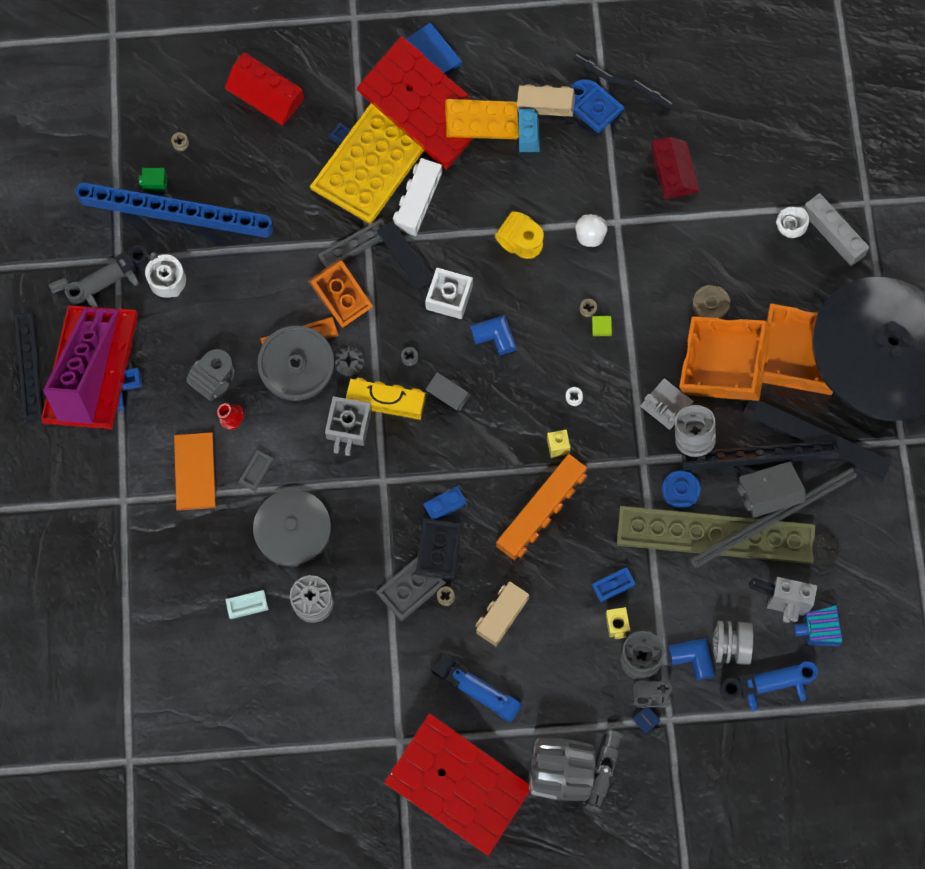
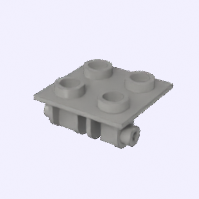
[640,379,694,430]

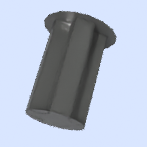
[49,275,70,294]

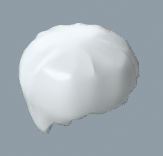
[776,207,809,238]
[575,214,607,247]

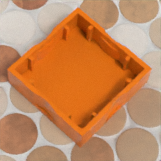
[762,304,833,395]
[679,317,771,401]

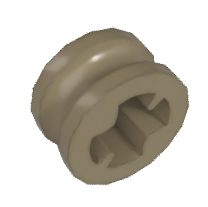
[171,132,189,151]
[580,299,597,317]
[437,587,455,606]

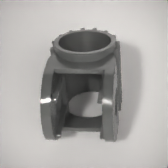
[186,349,235,401]

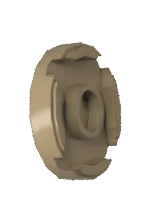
[692,285,730,319]

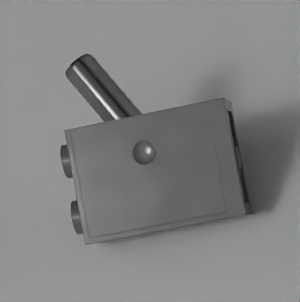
[734,461,805,518]

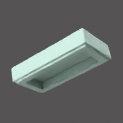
[225,590,268,619]

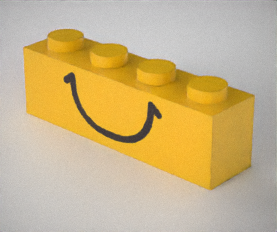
[346,378,426,420]

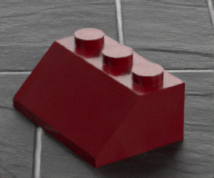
[651,137,700,199]

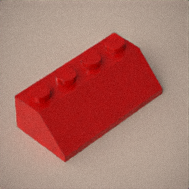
[225,52,304,126]

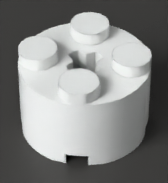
[145,254,186,298]

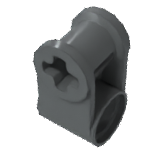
[633,681,672,708]

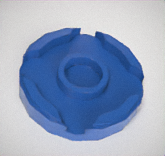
[662,470,701,509]

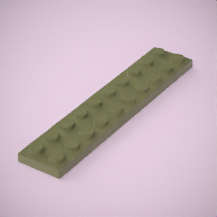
[617,506,815,564]

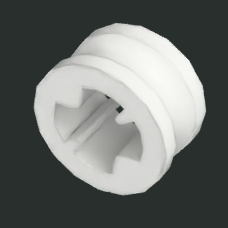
[566,387,583,406]

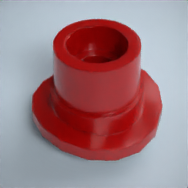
[217,403,244,430]

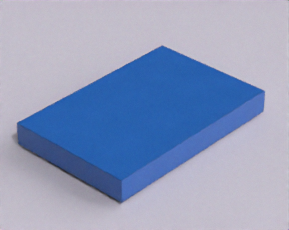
[406,23,462,75]

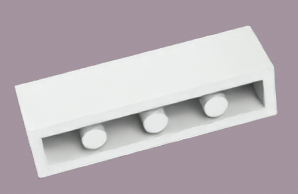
[393,158,442,236]

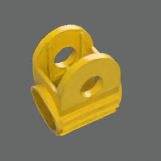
[495,211,544,259]

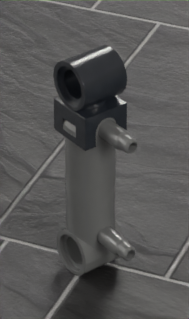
[65,245,150,308]

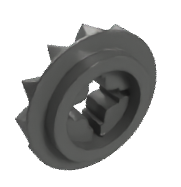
[334,346,364,376]

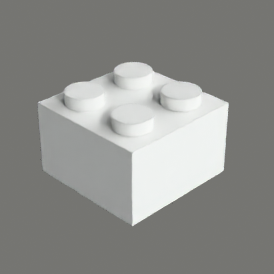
[425,268,473,319]

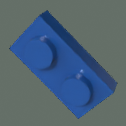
[424,486,467,520]
[592,567,636,603]

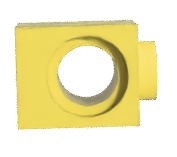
[547,430,570,458]
[605,607,630,639]

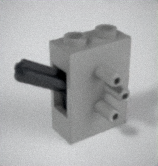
[749,577,817,623]

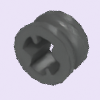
[401,347,418,366]

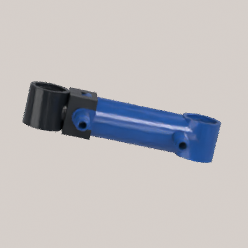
[430,653,522,723]
[720,662,818,712]

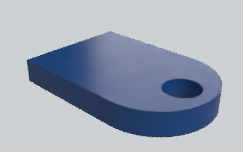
[570,80,624,134]

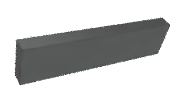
[318,218,386,268]

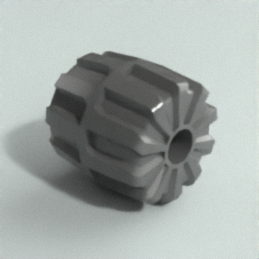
[529,738,595,801]

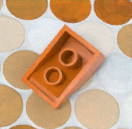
[308,259,373,328]

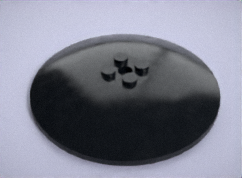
[812,277,925,421]

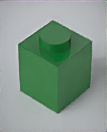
[139,168,167,193]

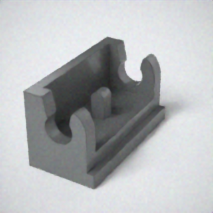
[425,372,471,411]

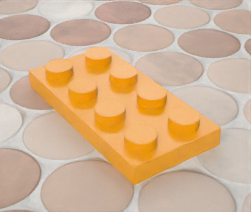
[445,99,519,139]

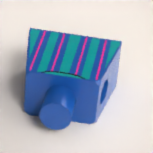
[793,605,842,647]

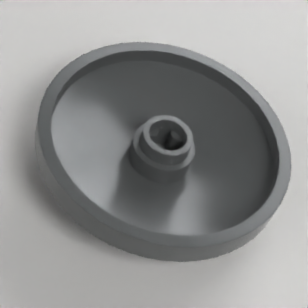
[258,326,334,401]
[253,490,331,567]

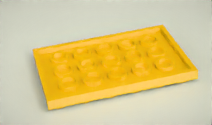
[310,103,424,224]

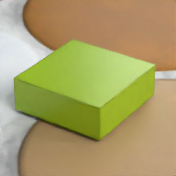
[592,316,612,336]

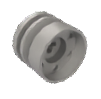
[675,405,716,457]
[290,575,334,623]
[712,621,753,665]

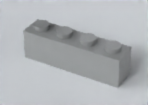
[804,193,869,267]

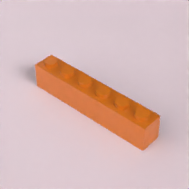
[496,454,587,561]

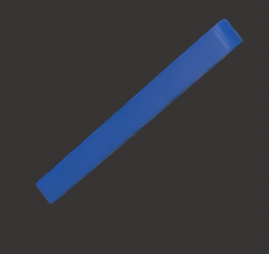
[75,183,273,237]

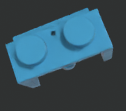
[519,109,540,152]

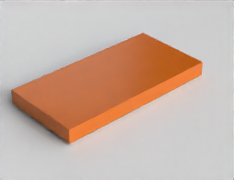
[174,433,216,511]

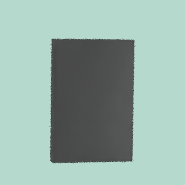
[376,556,446,622]

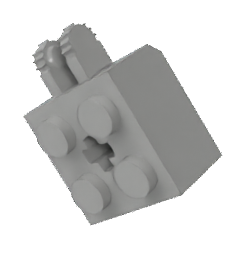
[325,396,372,456]

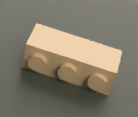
[517,84,575,116]
[476,582,529,646]

